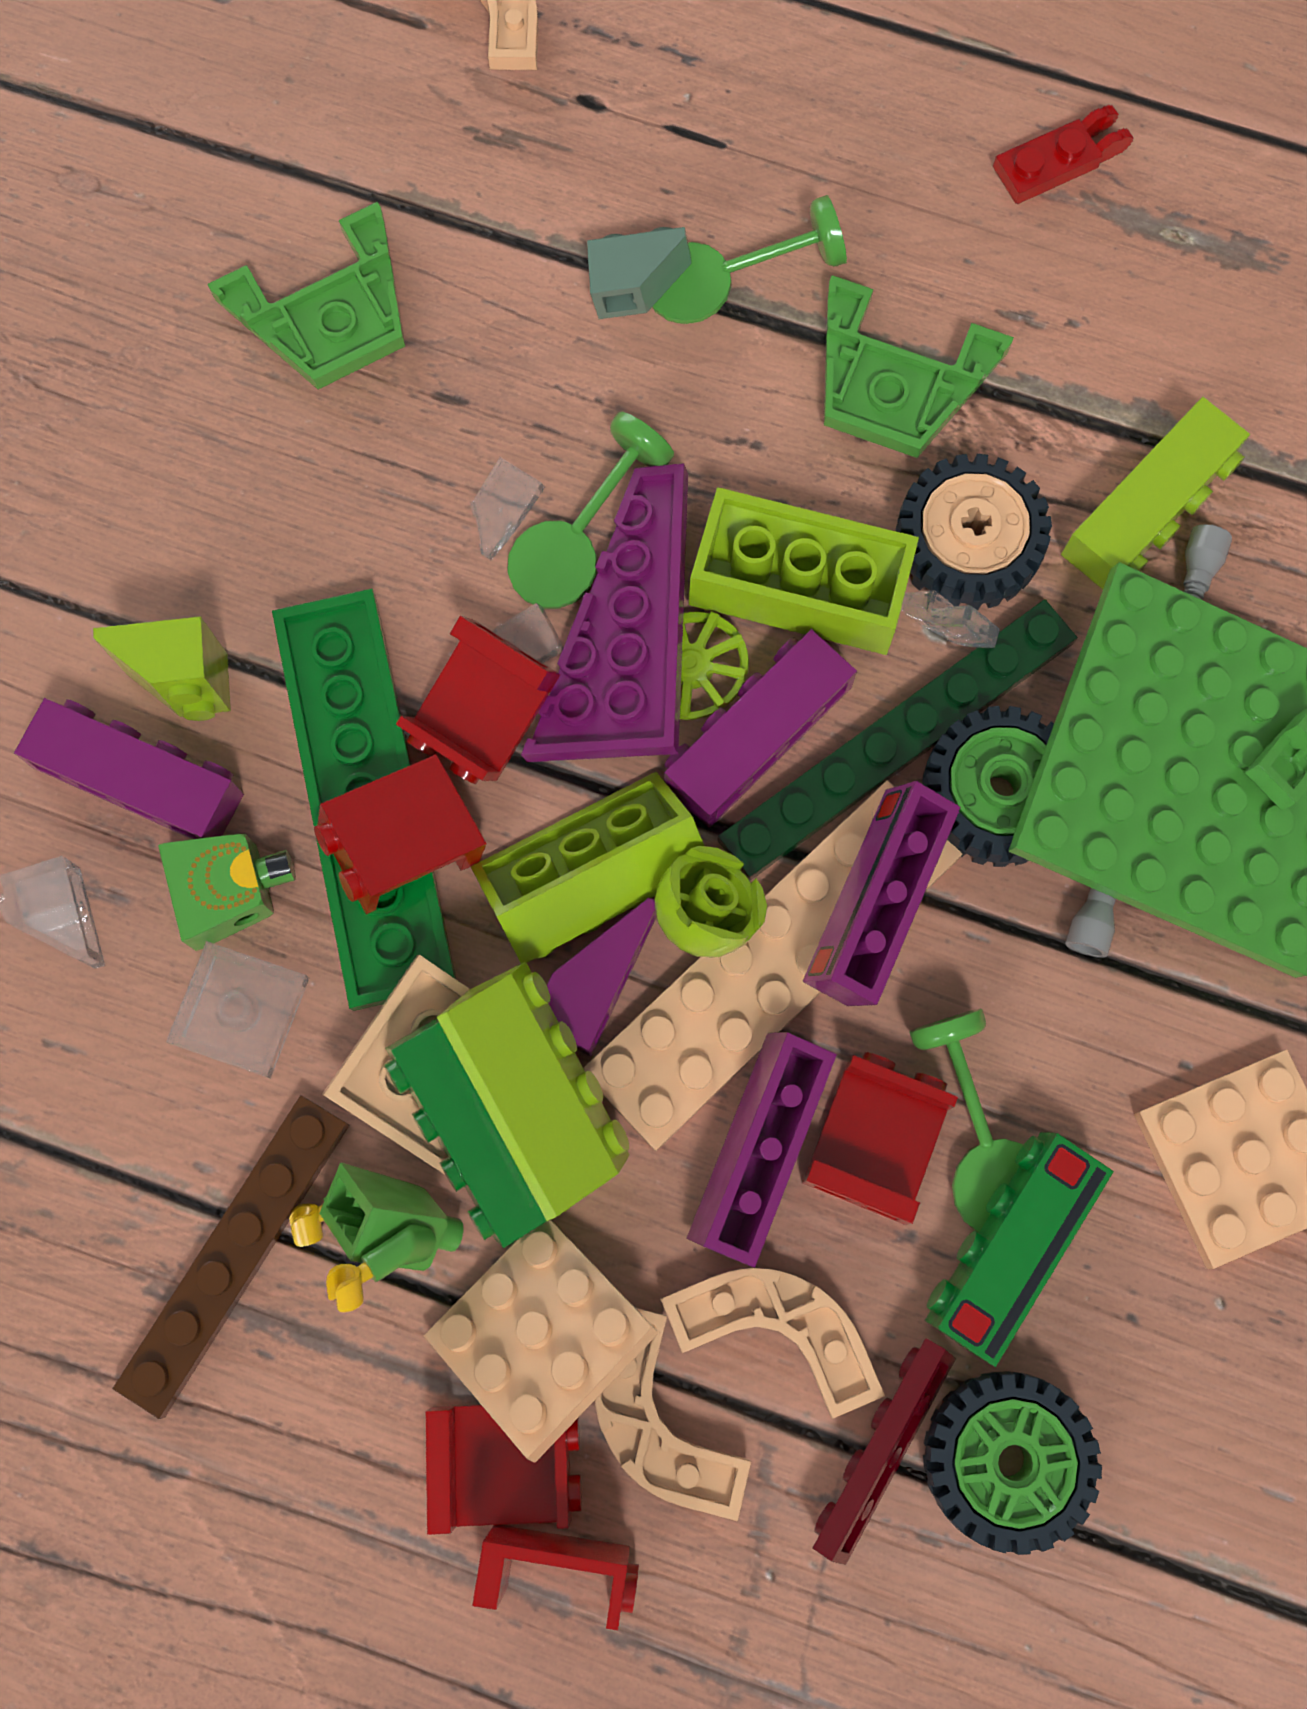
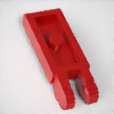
[993,104,1134,204]

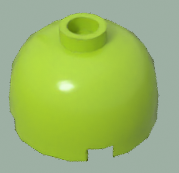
[655,846,767,958]

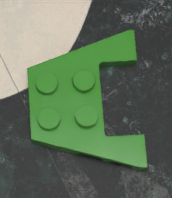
[207,202,405,390]
[824,275,1014,458]

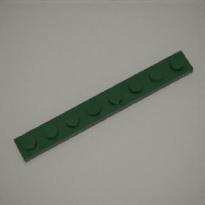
[717,599,1078,881]

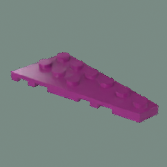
[521,463,688,762]

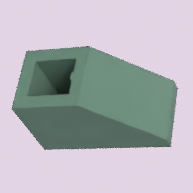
[587,227,692,319]

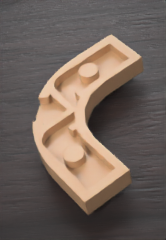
[480,0,539,70]
[661,1268,885,1419]
[595,1308,751,1521]

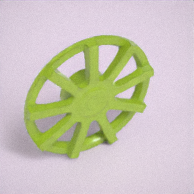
[680,612,749,720]

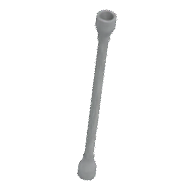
[1065,524,1232,958]

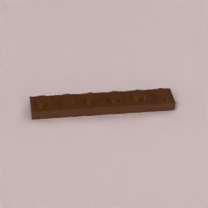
[112,1095,350,1419]

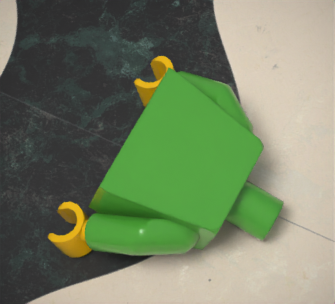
[289,1162,464,1313]

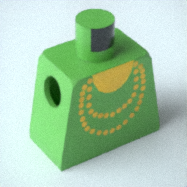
[158,834,296,951]

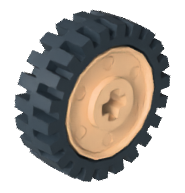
[896,454,1052,610]

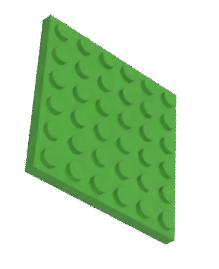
[1008,562,1307,978]

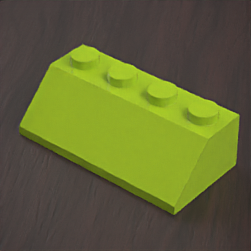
[688,487,919,655]
[471,772,704,963]
[437,961,630,1221]

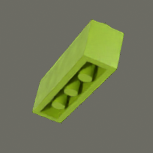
[1061,397,1250,589]

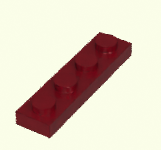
[812,1338,956,1565]

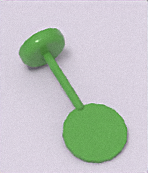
[652,195,847,324]
[507,412,674,609]
[909,1008,1024,1233]

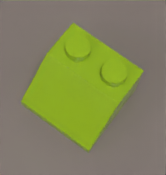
[93,616,231,721]

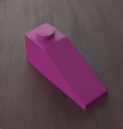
[547,898,657,1057]

